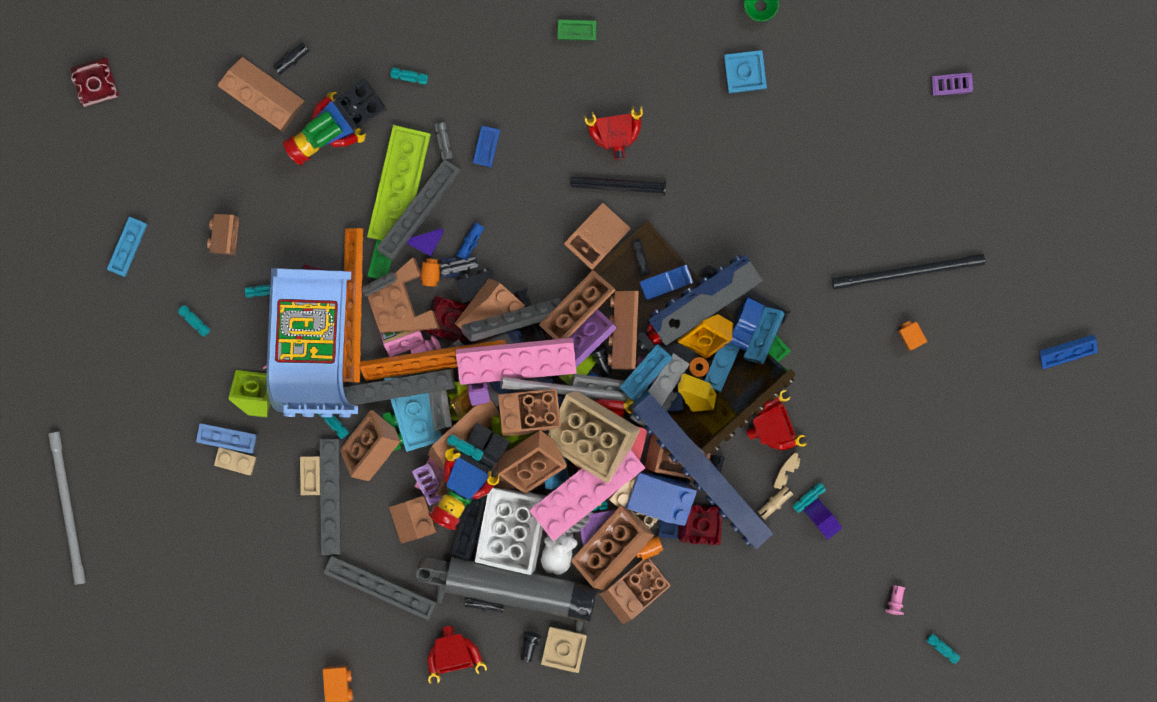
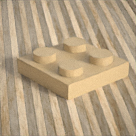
[541,626,587,673]

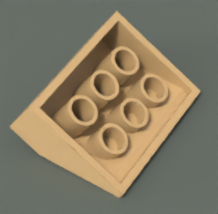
[548,390,641,483]

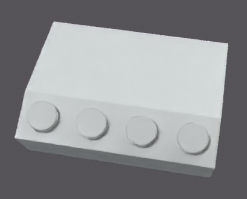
[475,488,546,575]

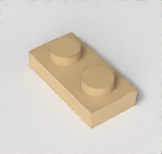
[214,447,257,476]
[300,456,320,495]

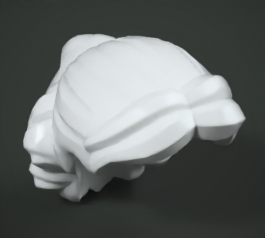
[541,532,577,575]

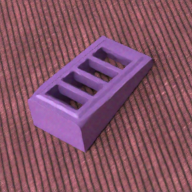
[931,73,973,96]
[468,382,490,405]
[412,463,441,505]

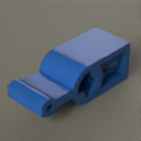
[640,265,694,301]
[729,298,764,351]

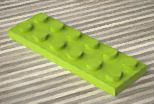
[367,125,431,241]

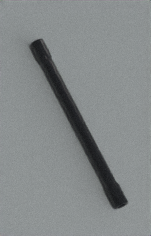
[832,254,985,290]

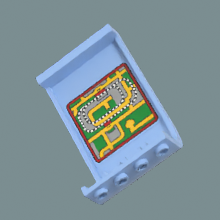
[266,268,358,417]

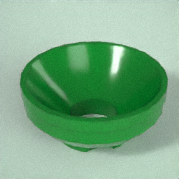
[744,0,779,22]

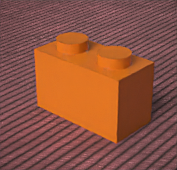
[323,665,353,702]

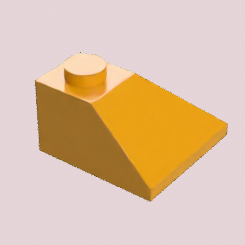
[678,314,732,359]

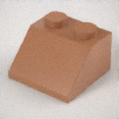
[207,214,239,256]
[389,495,437,544]

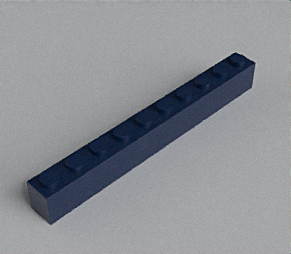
[630,391,773,549]

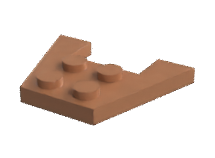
[368,258,440,333]

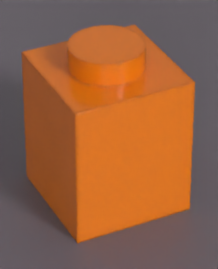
[897,320,927,351]

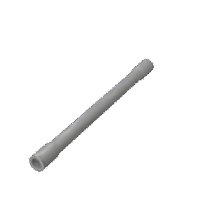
[500,377,643,402]
[48,432,86,585]

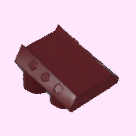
[70,57,119,107]
[425,296,468,343]
[677,505,723,545]

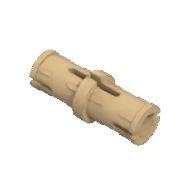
[757,486,793,520]

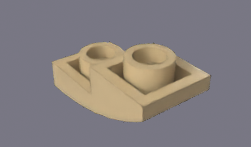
[772,452,800,489]

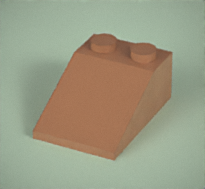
[455,278,525,344]
[645,433,711,480]

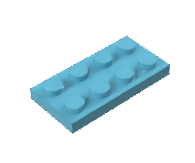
[384,372,442,452]

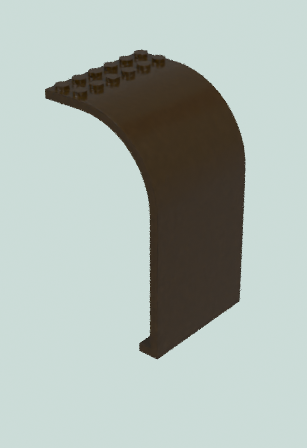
[562,221,796,455]

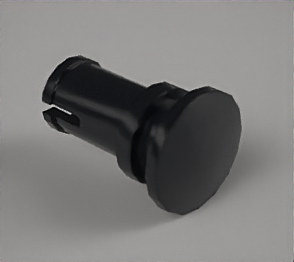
[590,346,613,376]
[520,631,542,662]

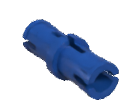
[456,222,485,260]

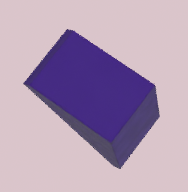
[407,228,444,257]
[803,498,842,540]

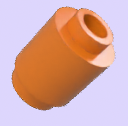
[420,258,441,287]
[689,357,709,377]
[636,536,663,560]

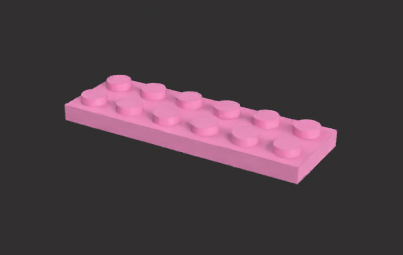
[456,338,576,385]
[529,450,645,541]

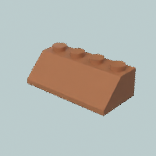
[218,57,305,132]
[539,270,616,340]
[608,291,639,370]
[428,398,500,471]
[571,506,654,590]

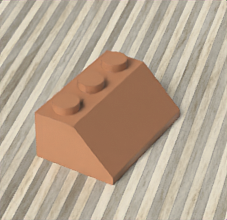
[340,410,400,481]
[497,430,567,494]

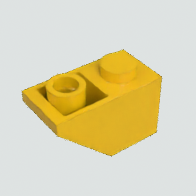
[678,374,716,412]

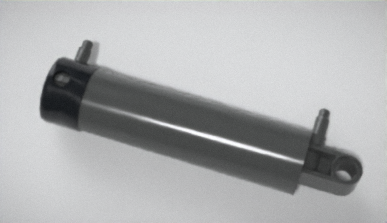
[416,557,597,633]

